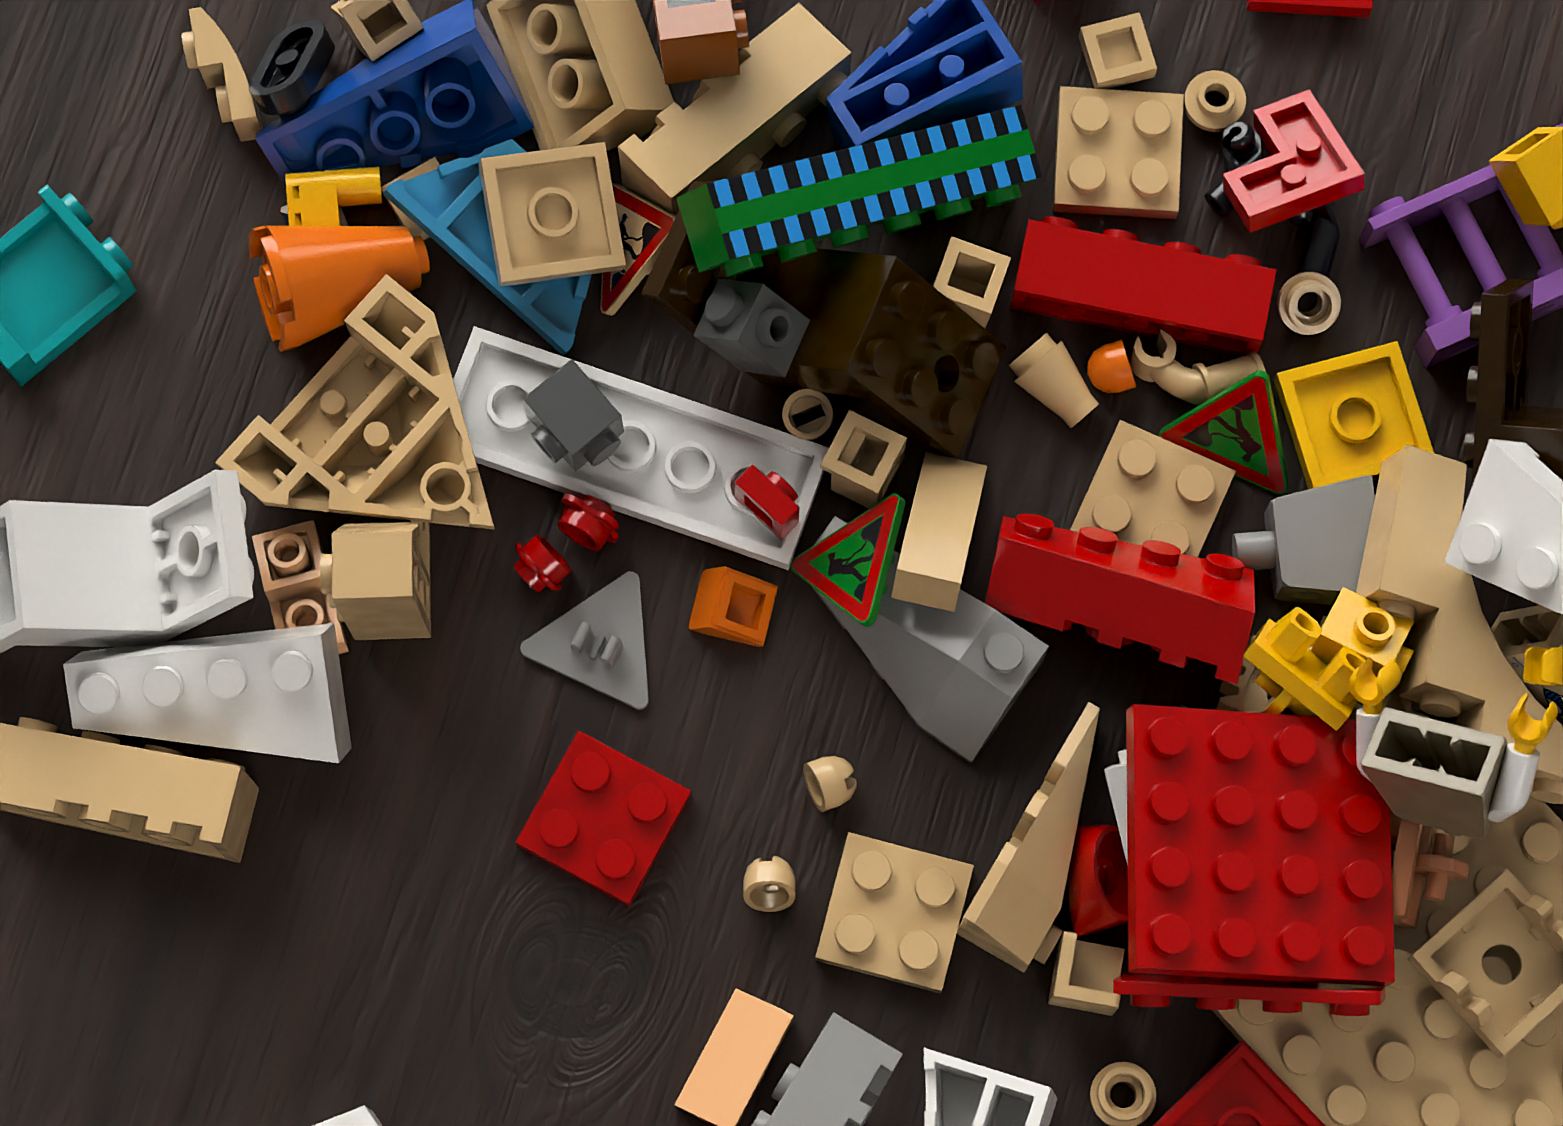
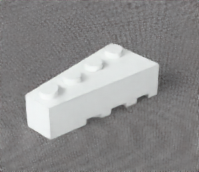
[63,623,352,763]

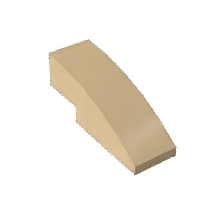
[891,452,987,612]

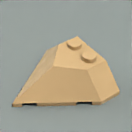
[215,274,495,530]

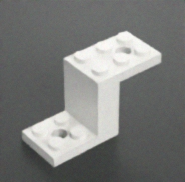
[0,470,254,653]

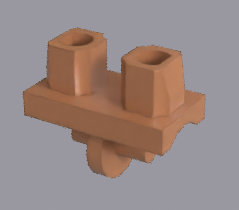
[1390,809,1469,929]

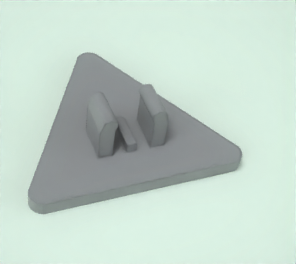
[520,571,649,710]

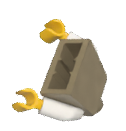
[1348,657,1558,839]

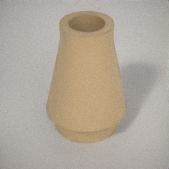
[1009,333,1099,428]

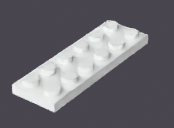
[453,326,829,570]

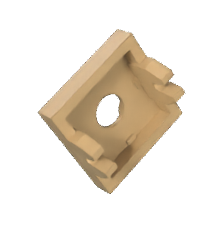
[1408,869,1563,1058]

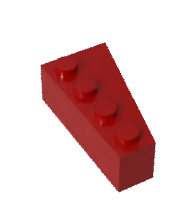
[985,513,1255,685]

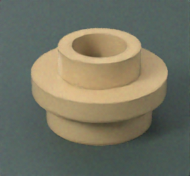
[1183,70,1246,132]
[1277,272,1341,335]
[1090,1062,1156,1126]

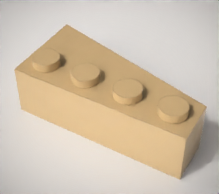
[618,3,851,216]
[0,717,259,863]

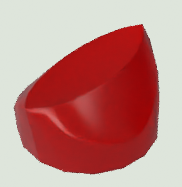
[1068,825,1128,937]

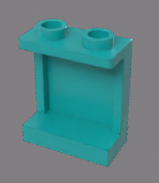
[0,185,137,387]

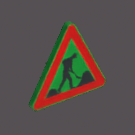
[1158,370,1289,495]
[790,493,906,627]

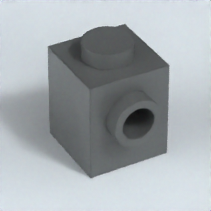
[693,279,810,377]
[523,359,624,472]

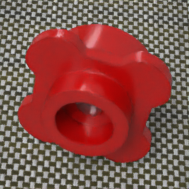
[557,494,619,551]

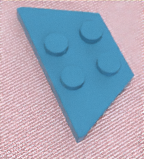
[383,139,592,357]

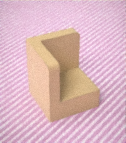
[1048,931,1125,1016]

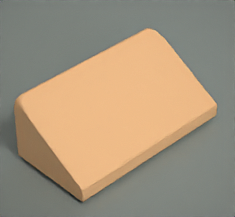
[674,989,794,1126]

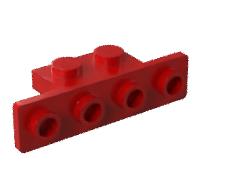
[1113,974,1386,1016]

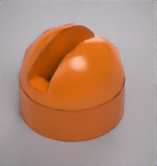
[1087,339,1137,393]

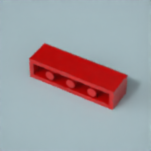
[1010,217,1276,356]

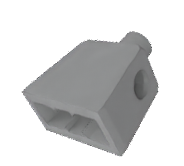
[1232,475,1375,605]

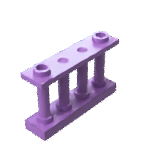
[1358,123,1563,369]

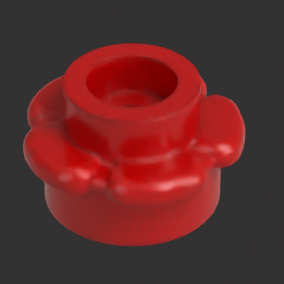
[513,534,572,592]

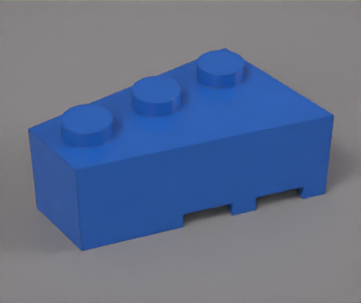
[826,0,1023,150]

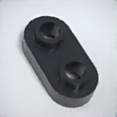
[249,20,335,117]

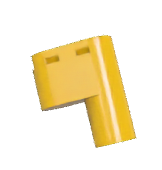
[285,167,382,226]

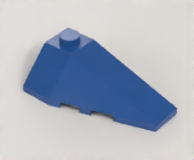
[255,0,534,187]

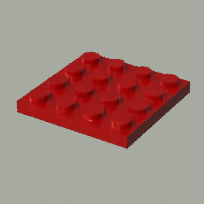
[1126,704,1395,987]

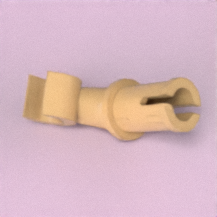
[1130,329,1266,405]

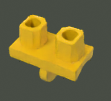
[1243,607,1365,731]

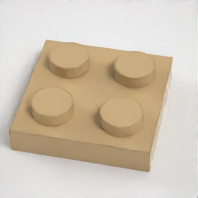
[1052,86,1184,219]
[478,142,626,287]
[1070,420,1236,557]
[815,832,974,994]

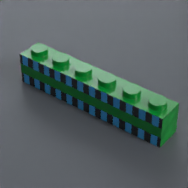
[676,105,1043,277]

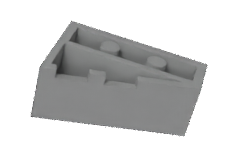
[751,1012,903,1126]

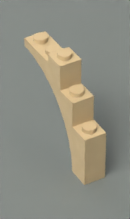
[1356,445,1563,804]

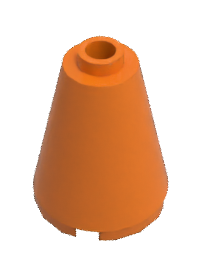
[248,225,430,352]

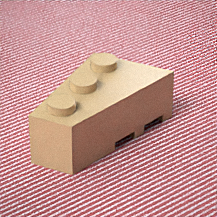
[320,516,431,640]

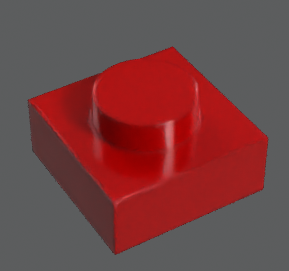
[735,464,800,541]

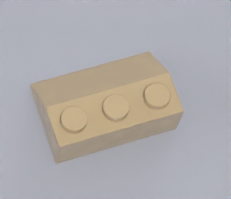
[486,0,674,151]

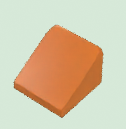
[689,566,778,647]

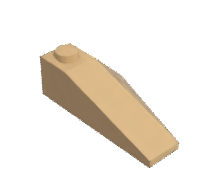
[957,702,1100,973]

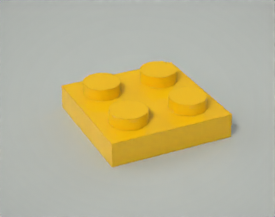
[1274,341,1434,489]

